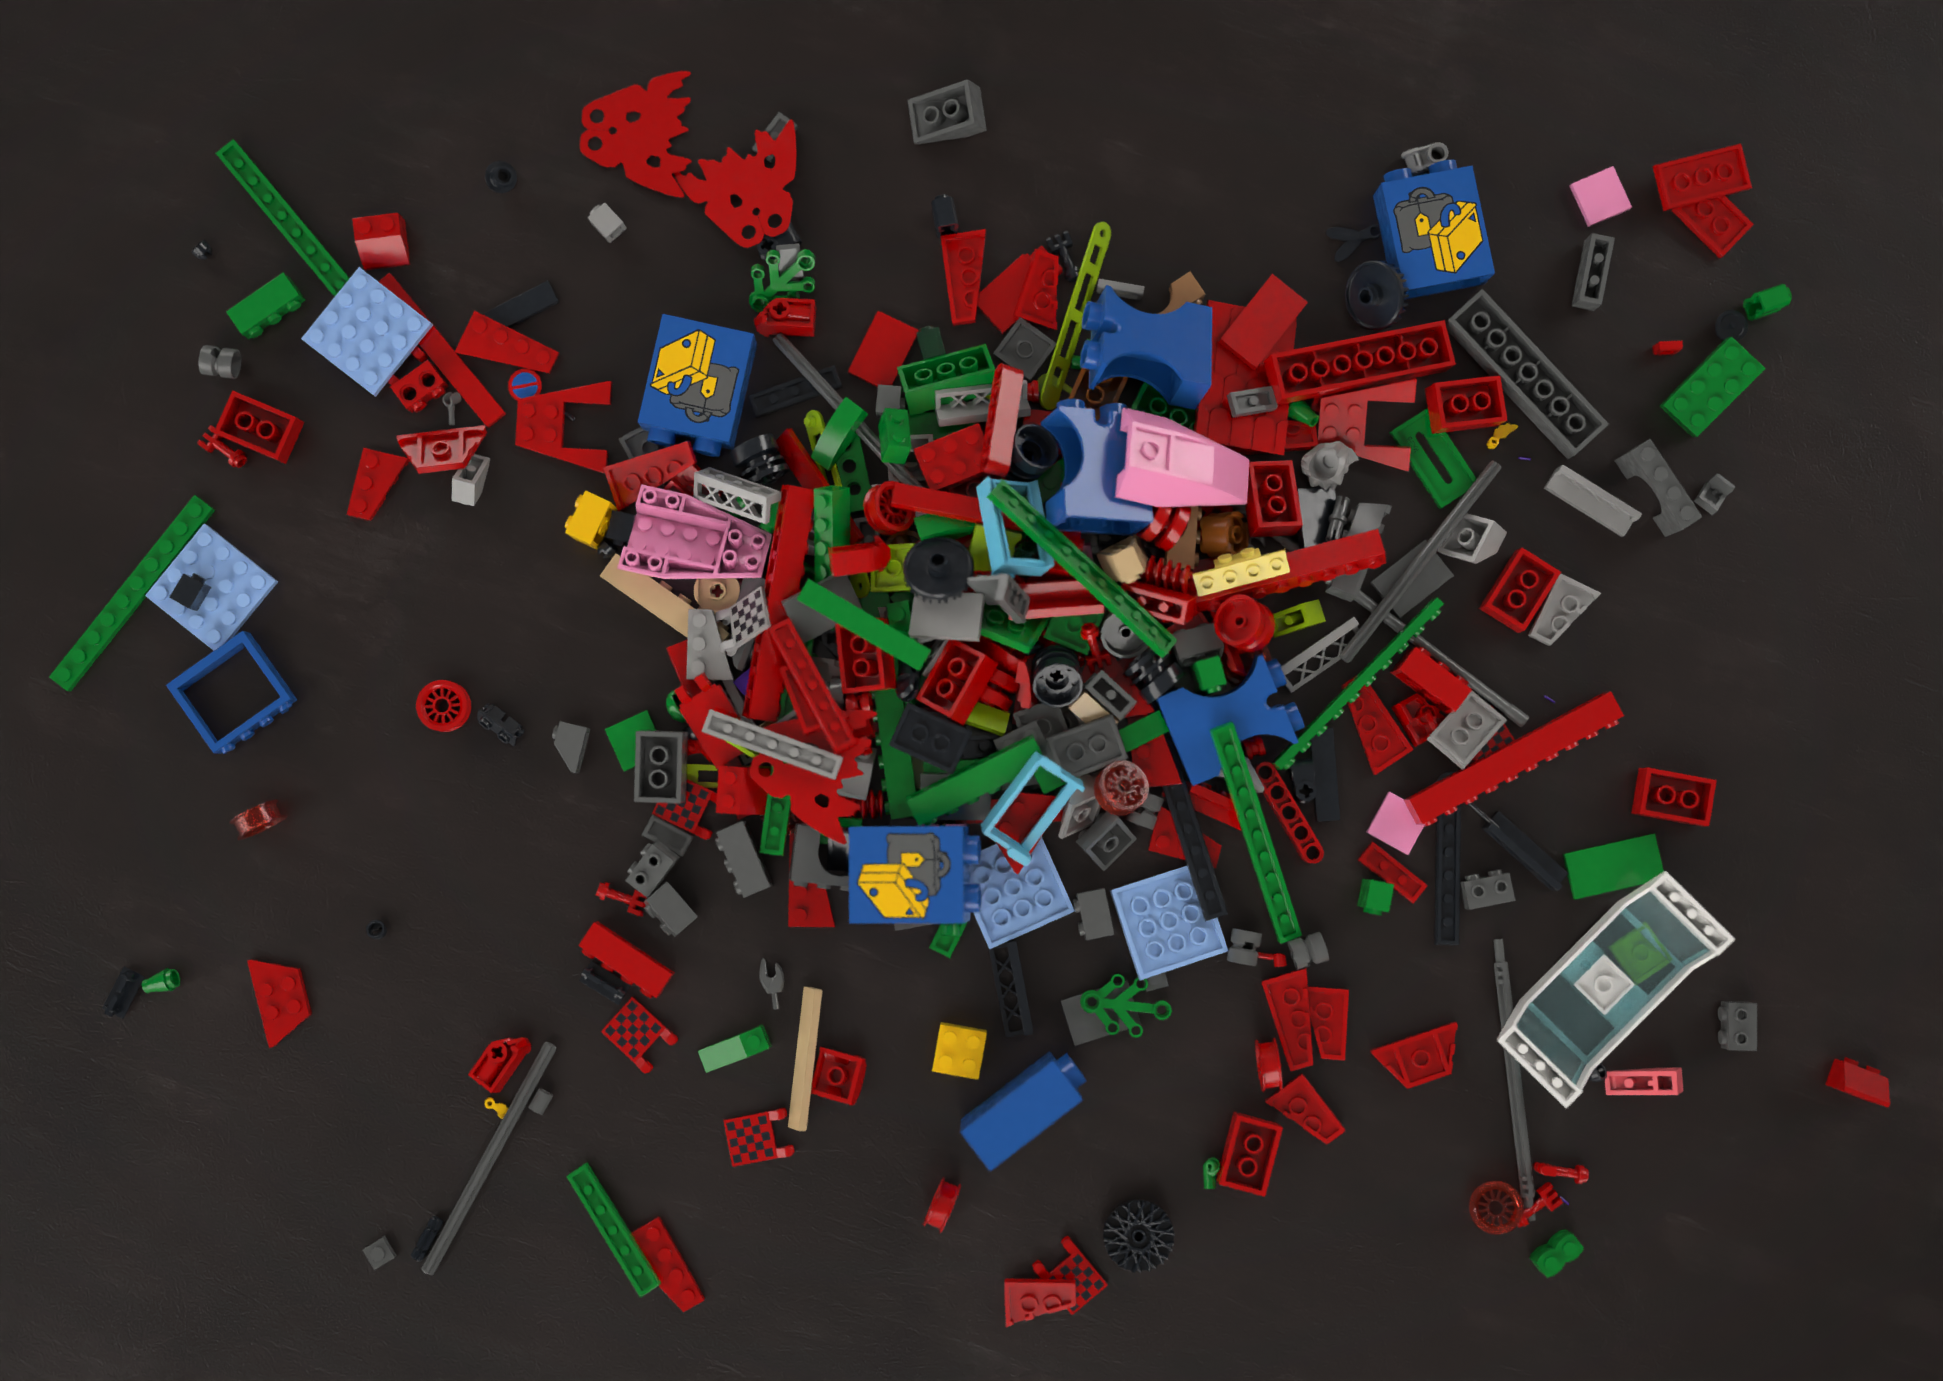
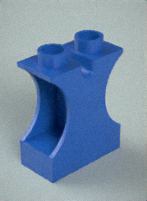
[1080,285,1212,410]
[1041,399,1153,536]
[1156,654,1305,786]

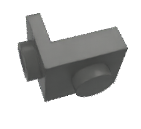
[1694,473,1735,515]

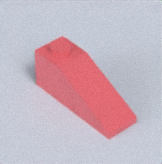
[1605,1068,1683,1095]

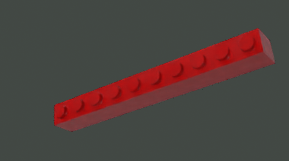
[742,485,814,722]
[1156,529,1386,623]
[1404,691,1624,826]

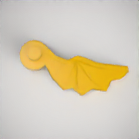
[1487,423,1518,449]
[484,1097,508,1119]

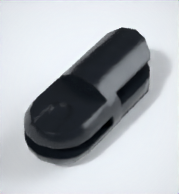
[896,660,922,702]

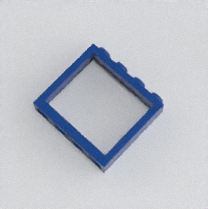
[166,631,297,754]

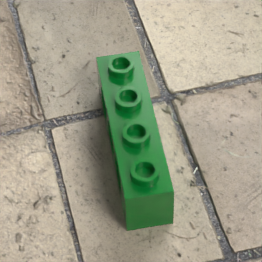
[836,432,871,516]

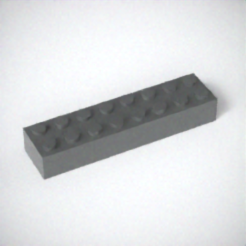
[1445,289,1609,459]

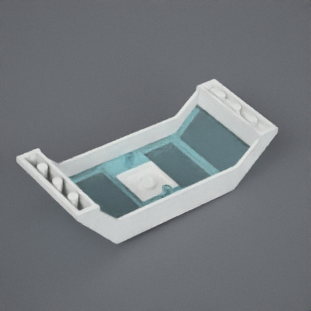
[1497,871,1735,1108]

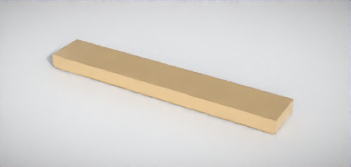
[788,987,822,1131]

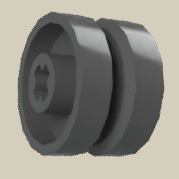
[1098,607,1148,658]

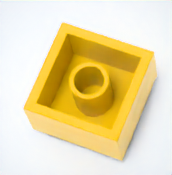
[565,490,617,549]
[932,1022,987,1079]

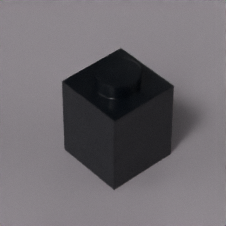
[606,510,636,547]
[169,573,211,611]

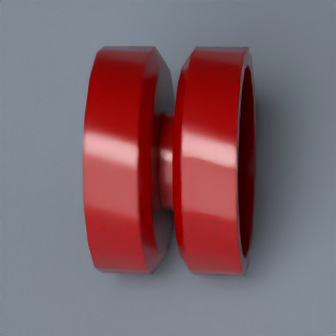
[1136,506,1192,551]
[1214,595,1275,653]
[978,669,1020,712]

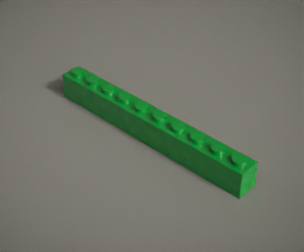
[858,586,916,819]

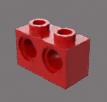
[390,360,449,413]

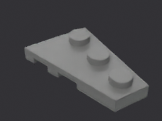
[1528,574,1601,646]
[687,609,734,680]

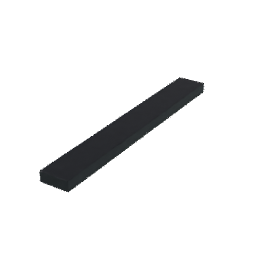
[1162,736,1228,921]

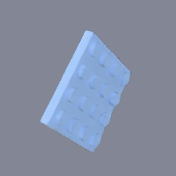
[301,267,433,397]
[145,524,278,651]
[970,837,1074,949]
[1110,866,1228,980]

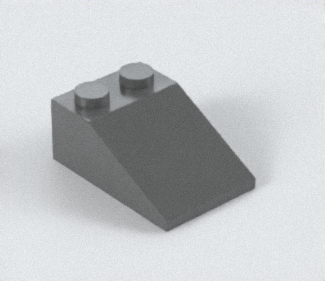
[908,79,987,144]

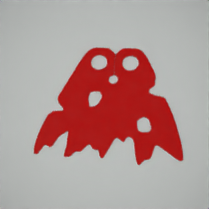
[580,71,691,198]
[674,120,796,248]
[750,710,877,844]

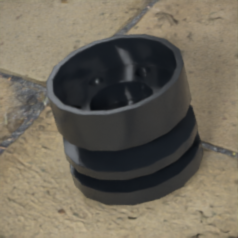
[1005,424,1059,482]
[729,433,790,486]
[1031,645,1083,707]
[1123,648,1185,704]

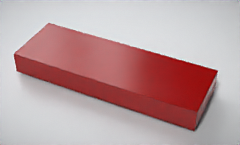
[1358,842,1428,904]

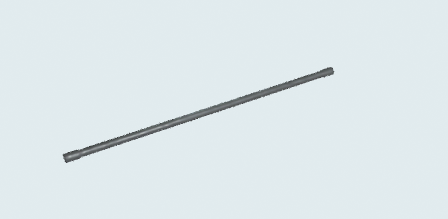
[1230,505,1529,727]

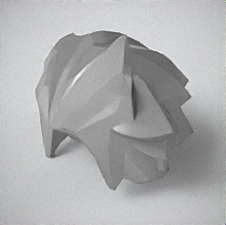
[1301,441,1359,491]

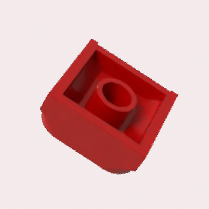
[811,1047,866,1105]

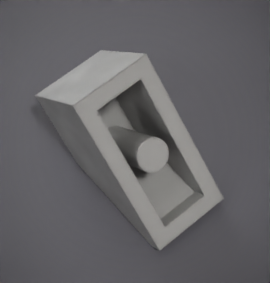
[452,454,490,506]

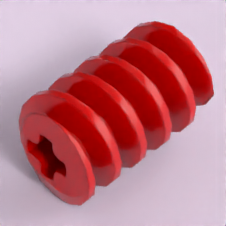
[1142,555,1194,594]
[839,789,884,819]

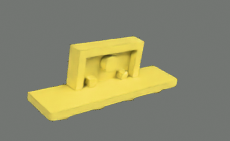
[1192,548,1290,596]

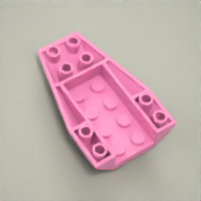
[1116,408,1249,507]
[618,485,772,579]

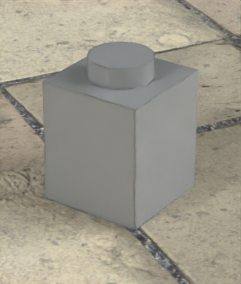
[588,202,627,243]

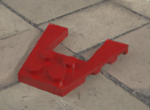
[1318,378,1417,471]
[515,381,612,474]

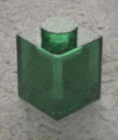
[916,326,946,360]

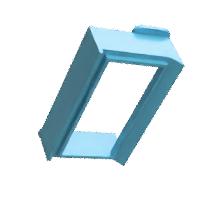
[976,477,1054,578]
[980,751,1085,866]

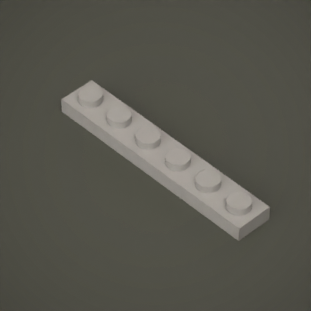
[702,709,844,780]

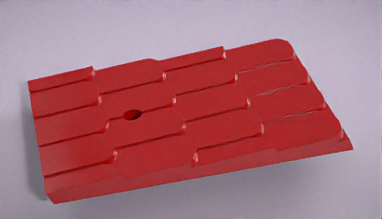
[1194,300,1297,455]

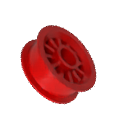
[864,481,916,535]
[416,680,471,732]
[1255,1038,1282,1092]
[923,1177,961,1233]

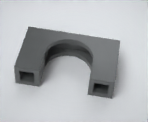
[1614,439,1702,537]
[789,823,849,891]

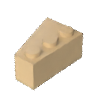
[1096,534,1148,584]

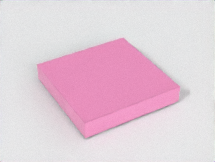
[1570,166,1632,227]
[1366,792,1424,855]

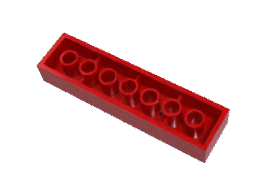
[1263,320,1456,405]

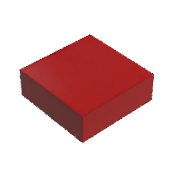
[1652,341,1683,355]

